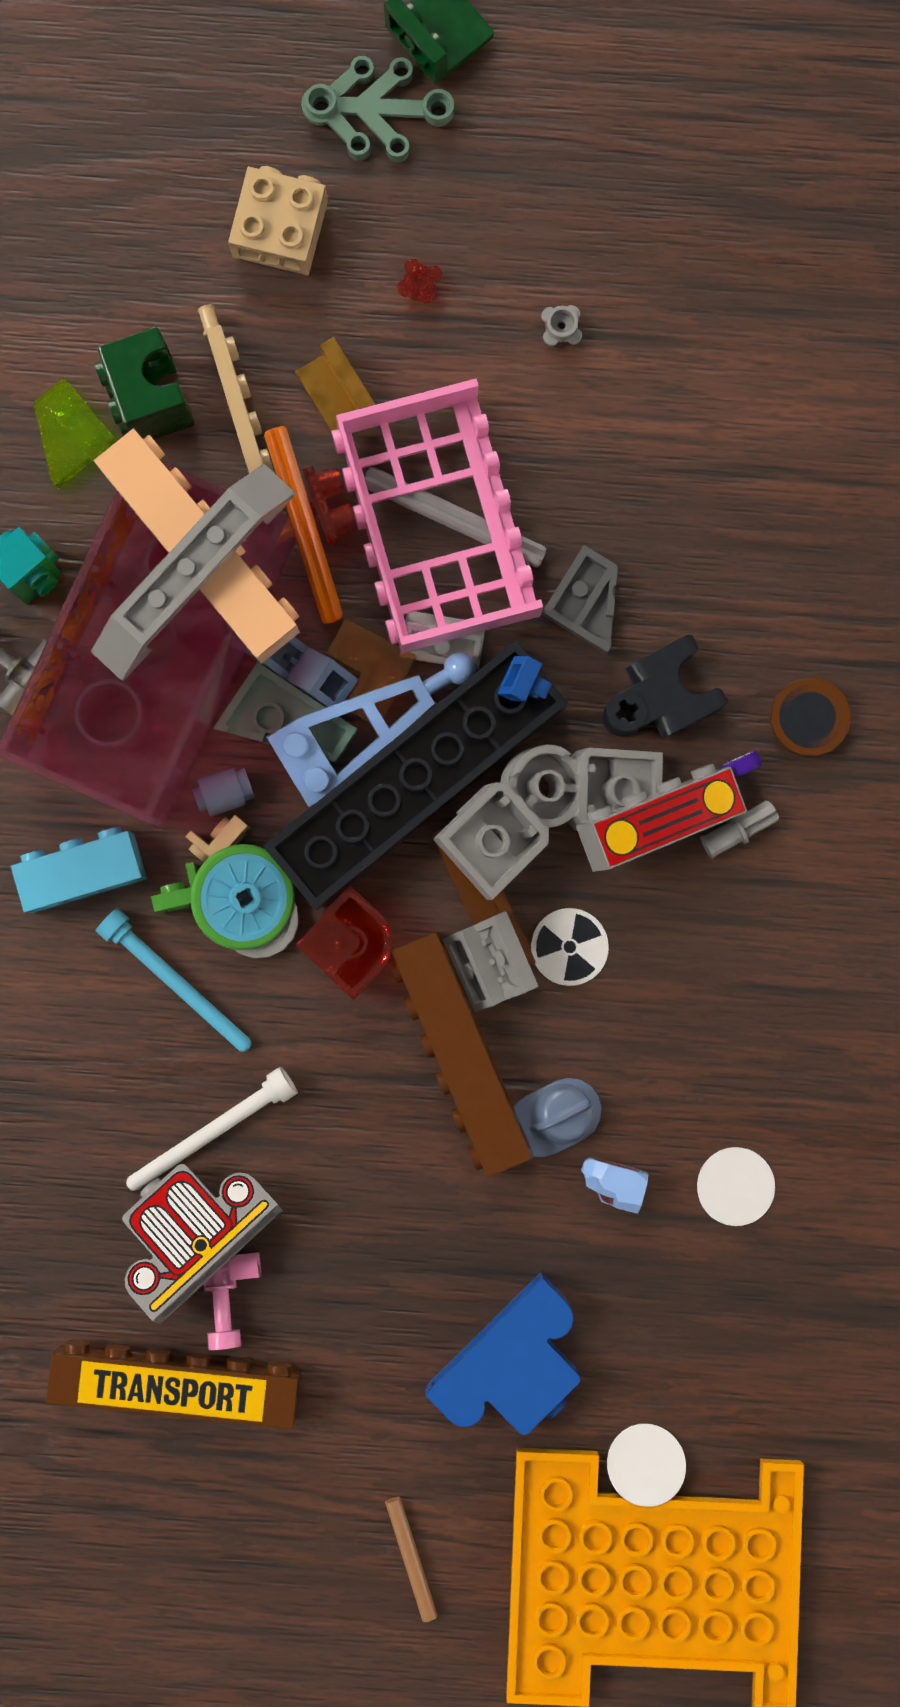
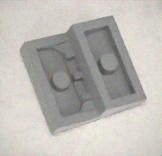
[443,911,539,1013]

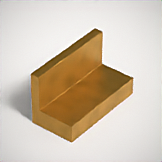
[295,337,375,431]

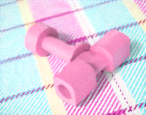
[203,1252,261,1350]

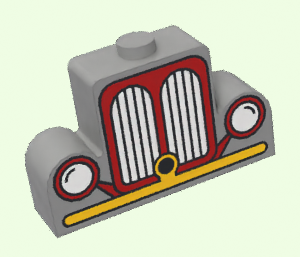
[122,1164,283,1325]

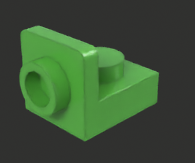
[151,862,199,914]

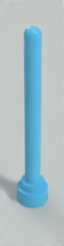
[96,907,251,1052]

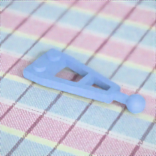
[266,652,476,807]

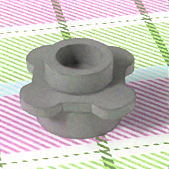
[541,305,582,346]

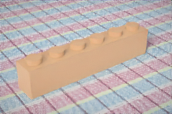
[94,428,300,664]

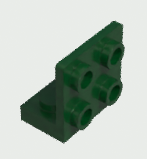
[384,0,494,85]

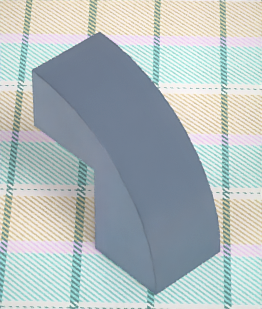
[244,637,358,707]

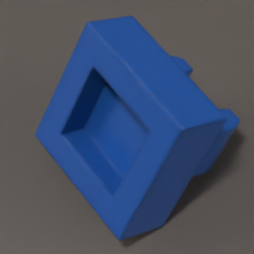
[497,656,552,701]

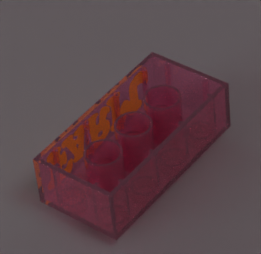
[0,460,296,830]

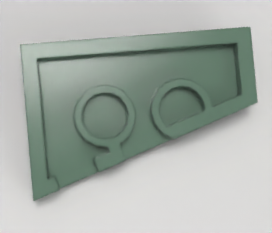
[213,662,358,763]

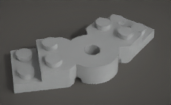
[433,745,663,900]

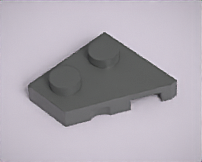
[541,545,618,655]

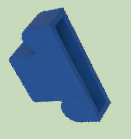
[425,1272,580,1435]

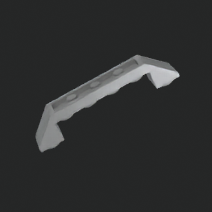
[91,464,296,681]

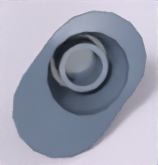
[514,1078,602,1157]

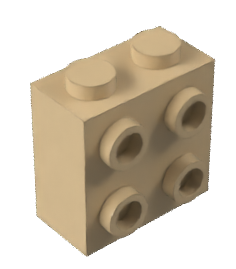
[228,166,328,276]

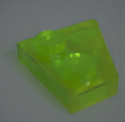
[33,377,116,489]

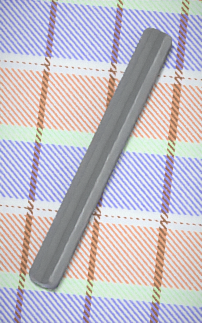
[364,467,546,567]

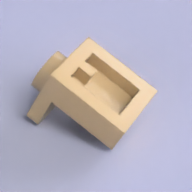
[185,815,251,862]

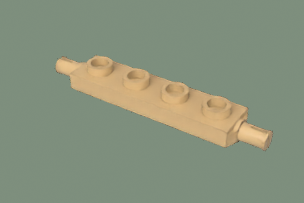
[198,304,274,474]

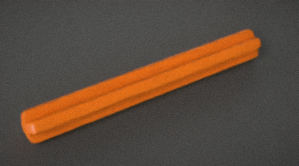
[264,426,343,624]

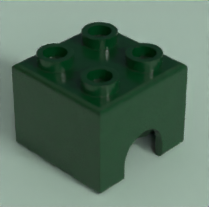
[94,327,195,440]

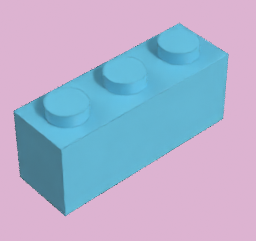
[11,827,147,913]

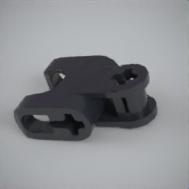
[603,635,729,739]

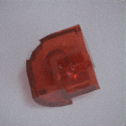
[296,885,393,1001]

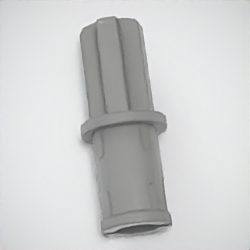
[700,801,779,859]

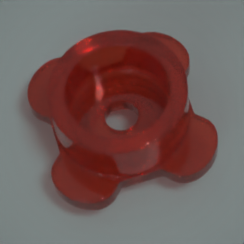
[397,259,442,304]

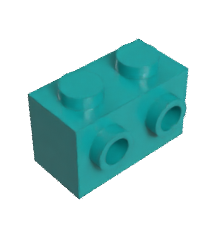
[0,527,63,605]

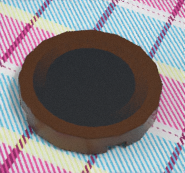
[769,677,851,758]

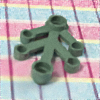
[301,56,454,163]

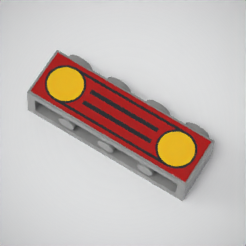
[576,764,747,872]

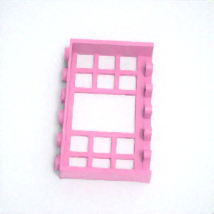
[331,378,543,654]

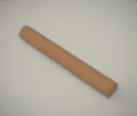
[385,1496,438,1622]

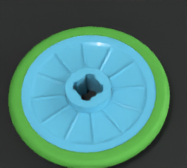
[191,844,295,950]

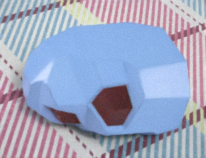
[581,1157,648,1214]

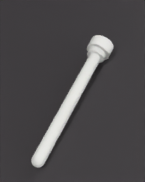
[126,1067,298,1191]

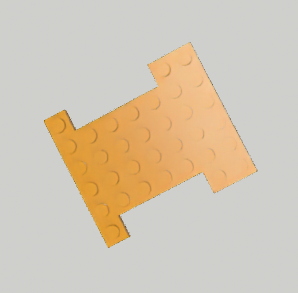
[506,1448,804,1707]

